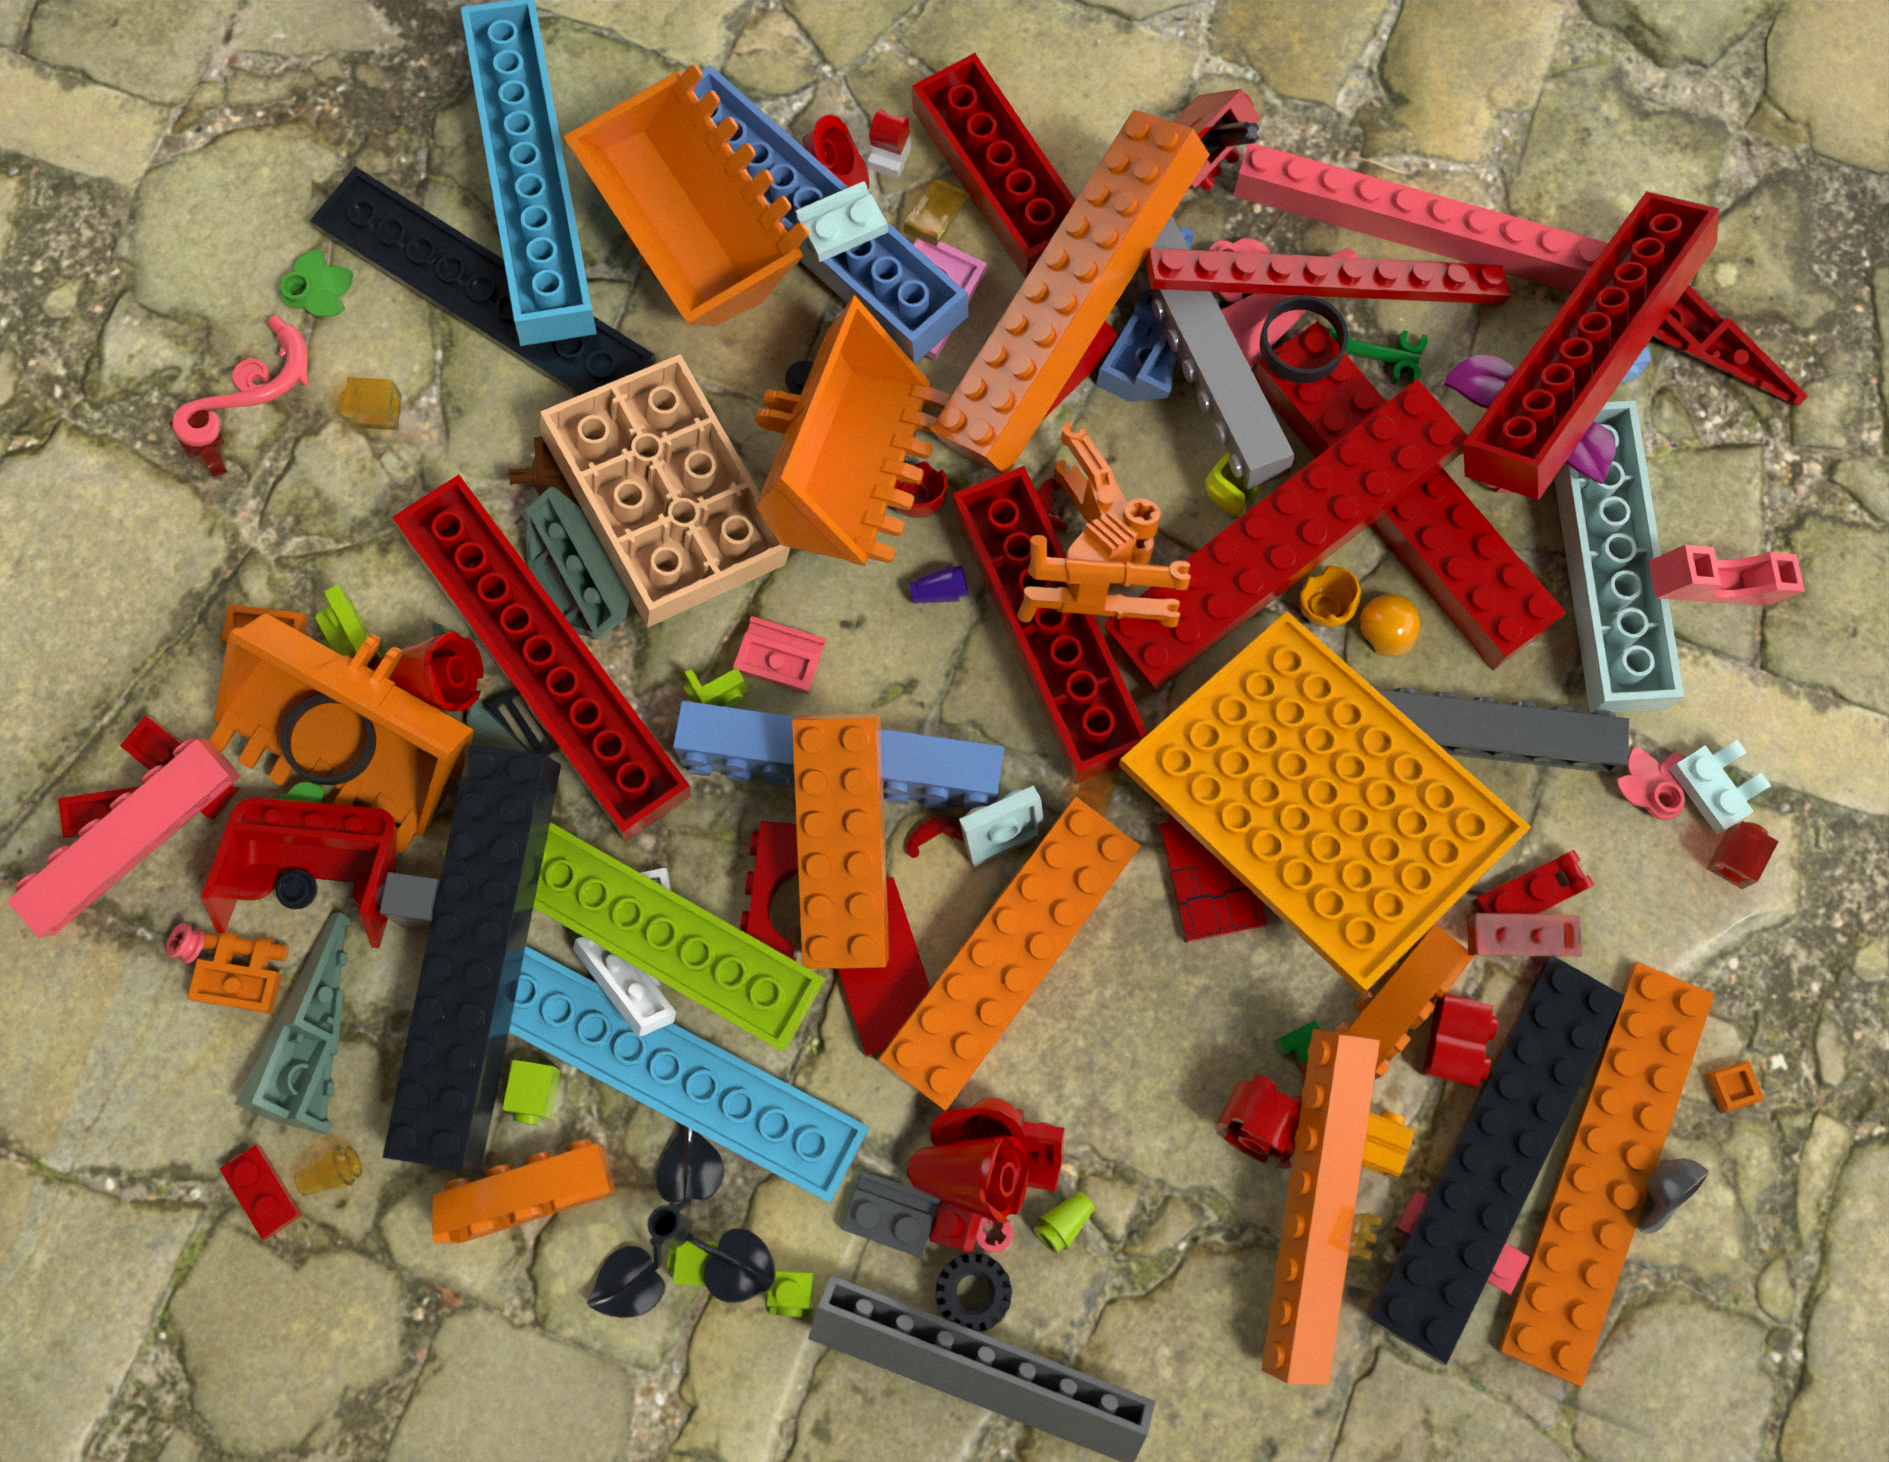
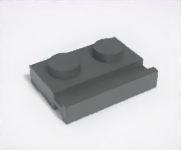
[841,1171,940,1258]

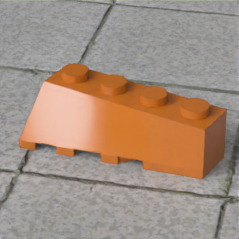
[1334,923,1474,1080]
[432,1139,616,1246]

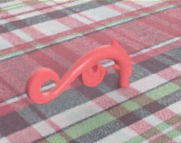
[172,315,308,447]

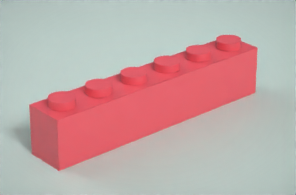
[7,739,241,938]

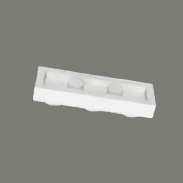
[573,936,676,1037]

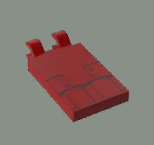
[1159,813,1267,943]

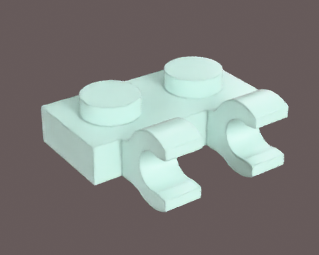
[1669,740,1771,835]

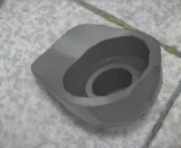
[1638,1158,1709,1234]

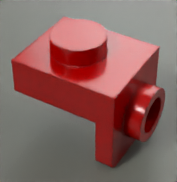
[1020,1121,1065,1192]

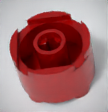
[1215,1074,1302,1169]

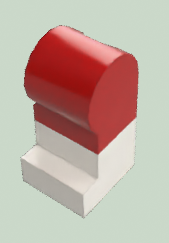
[867,109,911,179]

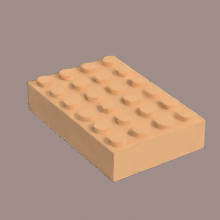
[540,354,790,628]

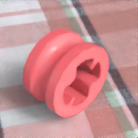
[165,923,205,964]
[976,1217,1013,1252]

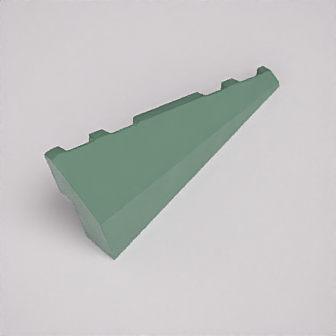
[235,912,351,1134]

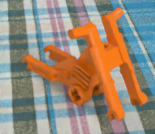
[1017,422,1191,627]

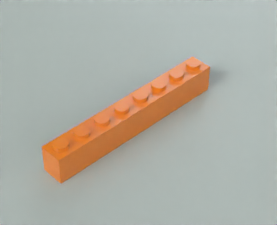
[1261,1029,1380,1385]

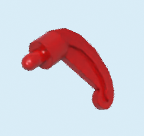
[1038,478,1068,531]
[906,816,964,858]

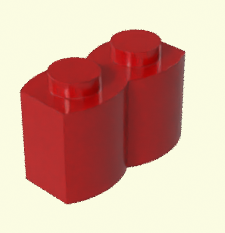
[1423,994,1498,1088]

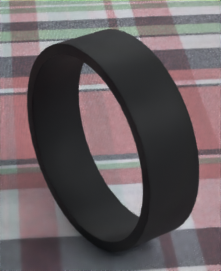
[1260,295,1348,383]
[281,695,376,785]

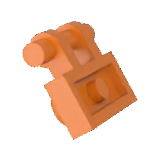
[187,931,289,1014]

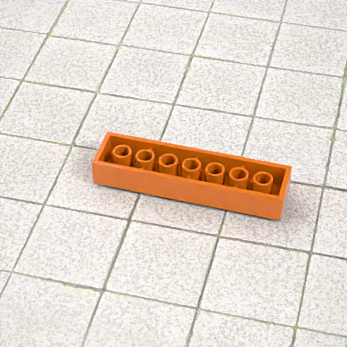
[875,797,1141,1111]

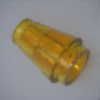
[294,1146,362,1196]

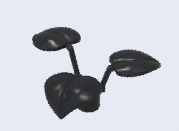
[587,1126,776,1318]

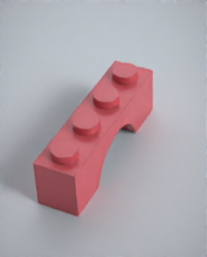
[1649,545,1805,606]

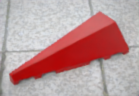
[1653,285,1808,406]

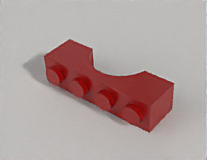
[740,820,799,961]

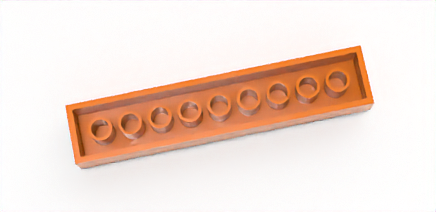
[930,109,1210,474]

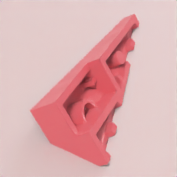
[1221,248,1358,369]

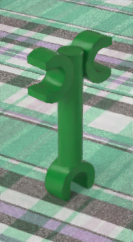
[1329,328,1428,384]

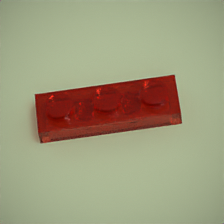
[1466,913,1582,957]

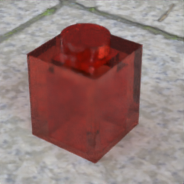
[1706,821,1779,889]

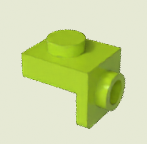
[683,668,748,707]

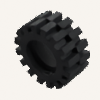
[935,1253,1012,1332]

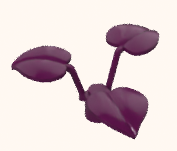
[1444,354,1616,484]

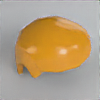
[1298,565,1361,627]
[1360,593,1420,656]

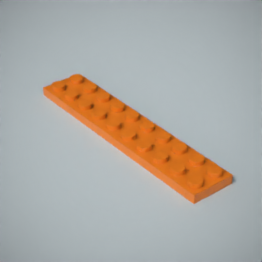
[1497,962,1715,1387]

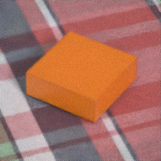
[1706,1060,1765,1113]

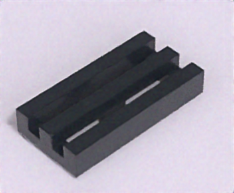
[486,688,559,756]

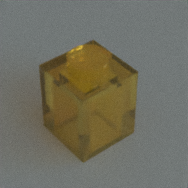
[339,377,402,430]

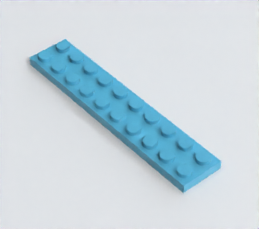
[509,946,870,1203]

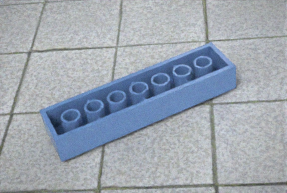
[673,701,1004,813]

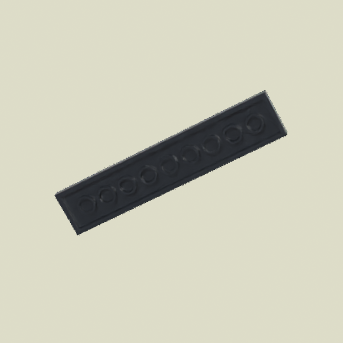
[310,166,656,396]
[1366,955,1625,1365]

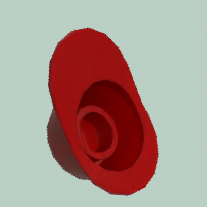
[802,114,870,189]
[930,1097,1027,1158]

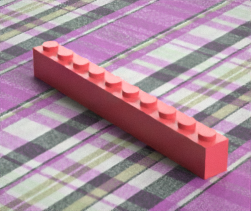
[1233,143,1608,292]

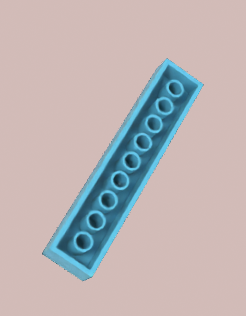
[461,0,597,346]

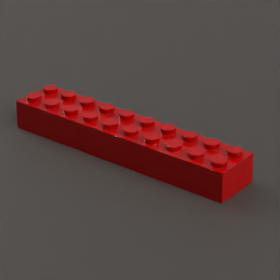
[1463,191,1719,500]
[1254,321,1566,671]
[1104,379,1468,692]
[392,474,691,842]

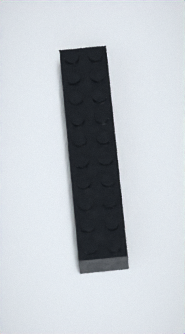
[382,745,561,1172]

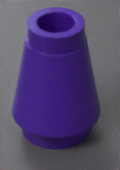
[909,564,969,604]

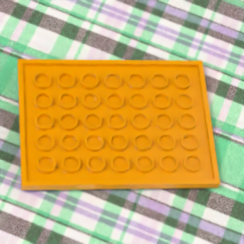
[1119,611,1531,995]

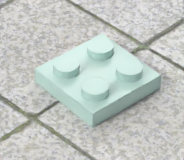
[959,786,1046,867]

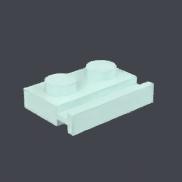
[795,181,889,262]

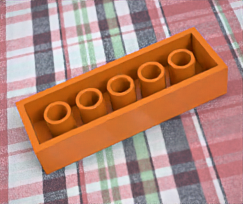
[792,713,889,969]

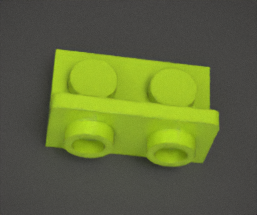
[315,584,382,669]

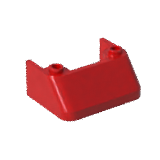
[200,797,397,948]

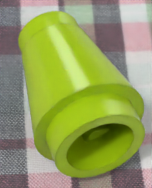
[1033,1191,1096,1254]

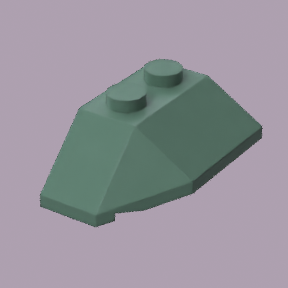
[525,487,630,640]

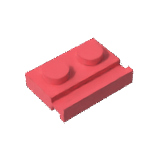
[733,616,826,695]

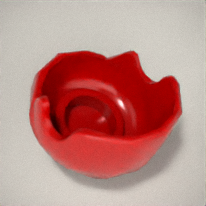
[894,461,948,518]

